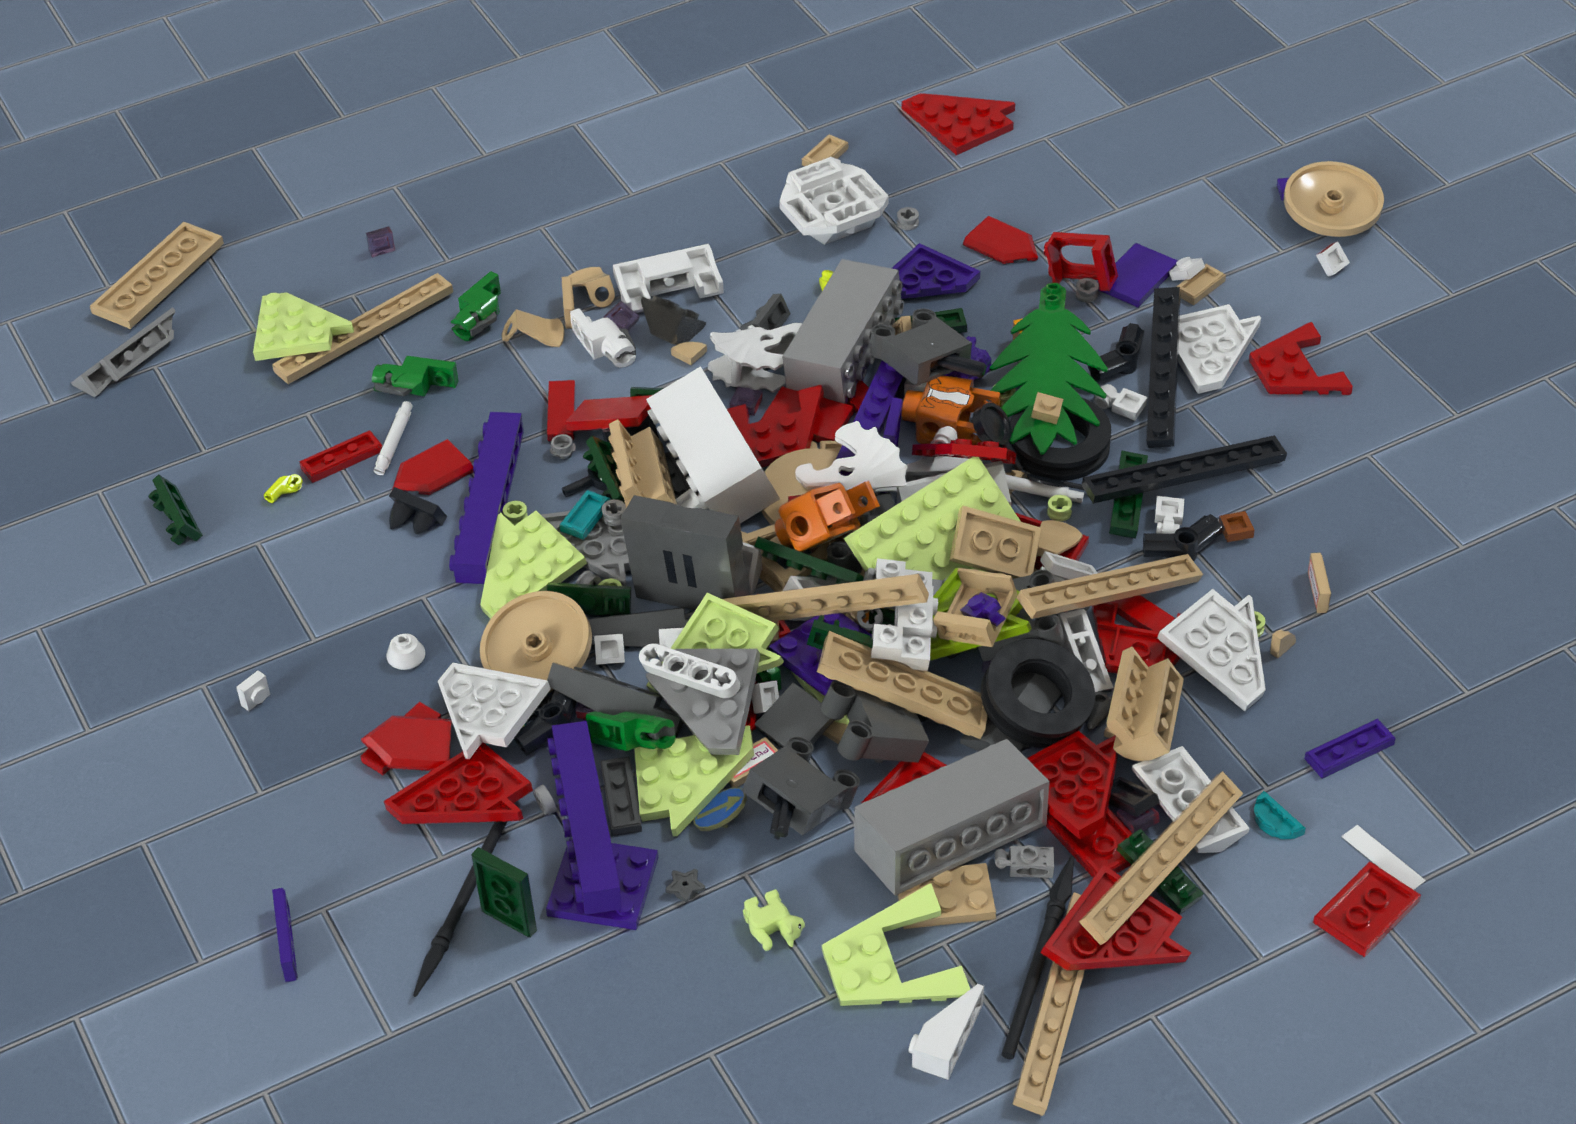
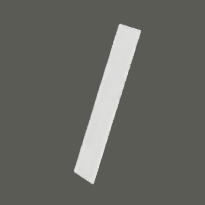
[1341,825,1426,890]

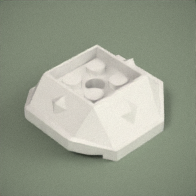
[780,157,889,245]

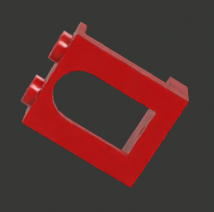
[1044,232,1118,291]

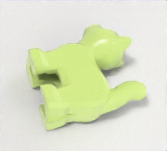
[743,889,805,951]

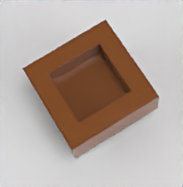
[1219,511,1255,542]

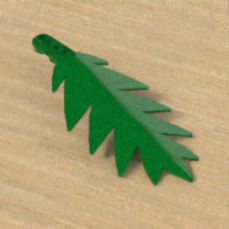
[990,283,1108,454]

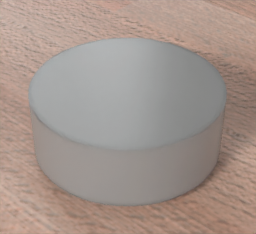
[533,785,557,816]

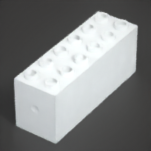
[646,366,780,523]

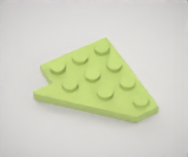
[253,292,354,361]
[480,511,587,619]
[646,593,784,693]
[634,725,754,837]

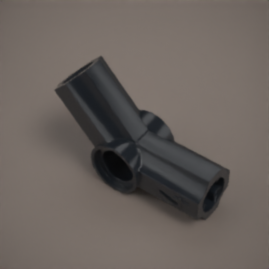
[1088,323,1144,381]
[1143,514,1222,561]
[514,689,577,756]

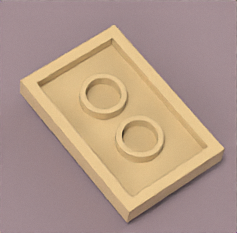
[949,506,1041,579]
[898,863,996,929]

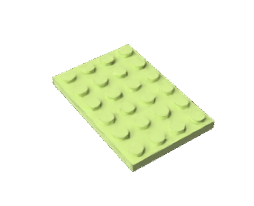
[844,456,1021,611]

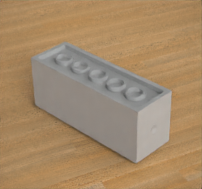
[782,259,904,404]
[855,739,1049,896]

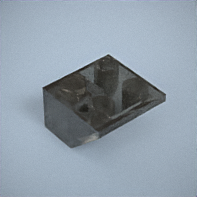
[641,295,707,345]

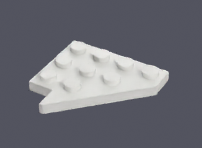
[1178,304,1261,394]
[1157,589,1266,711]
[438,663,551,759]

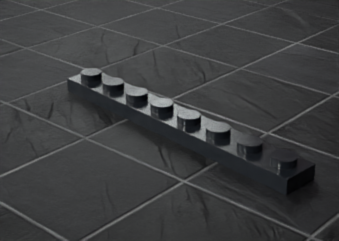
[1146,287,1181,448]
[1081,435,1287,504]

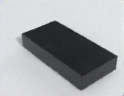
[1109,776,1160,817]

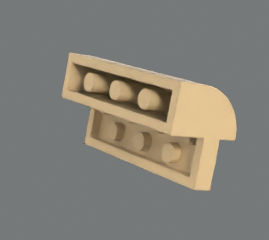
[608,419,677,508]
[1106,647,1184,761]

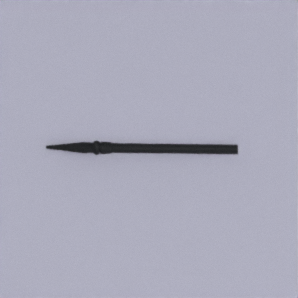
[413,821,508,997]
[1002,856,1074,1059]

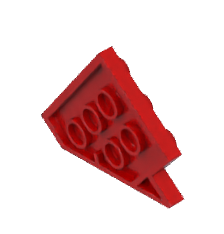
[902,93,1015,155]
[1027,731,1118,839]
[384,743,533,824]
[1041,865,1191,971]

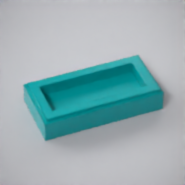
[560,490,611,540]

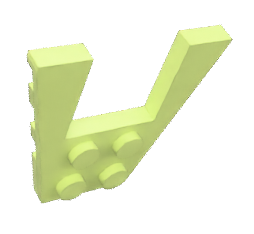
[822,884,970,1006]

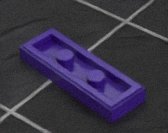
[1304,718,1396,779]
[272,888,298,982]

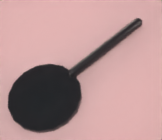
[1026,474,1085,491]

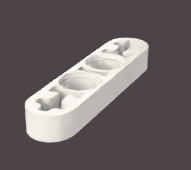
[639,644,740,698]

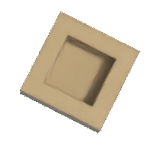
[1031,392,1063,424]

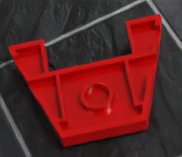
[1249,322,1353,395]
[727,385,824,468]
[912,439,1016,464]
[1092,601,1181,674]

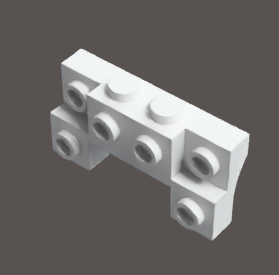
[613,244,724,315]
[871,558,938,671]

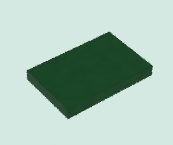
[471,847,537,938]

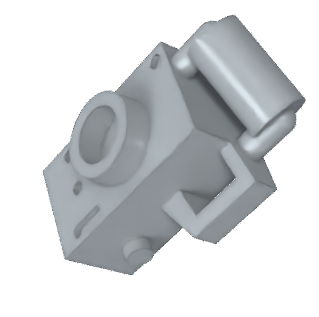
[994,845,1054,878]

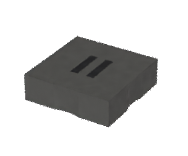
[621,495,751,610]

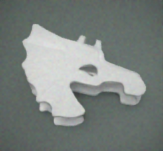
[708,323,802,393]
[795,421,908,501]

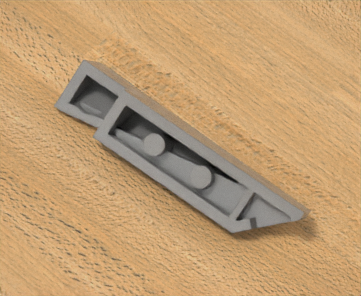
[71,307,175,397]

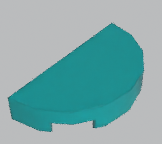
[1253,791,1306,839]

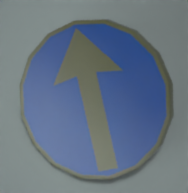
[694,787,747,831]

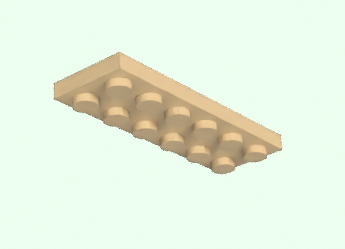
[90,222,224,329]
[817,631,987,739]

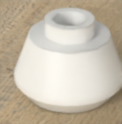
[386,634,425,670]

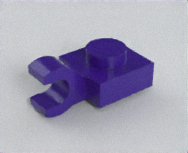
[960,592,1006,626]

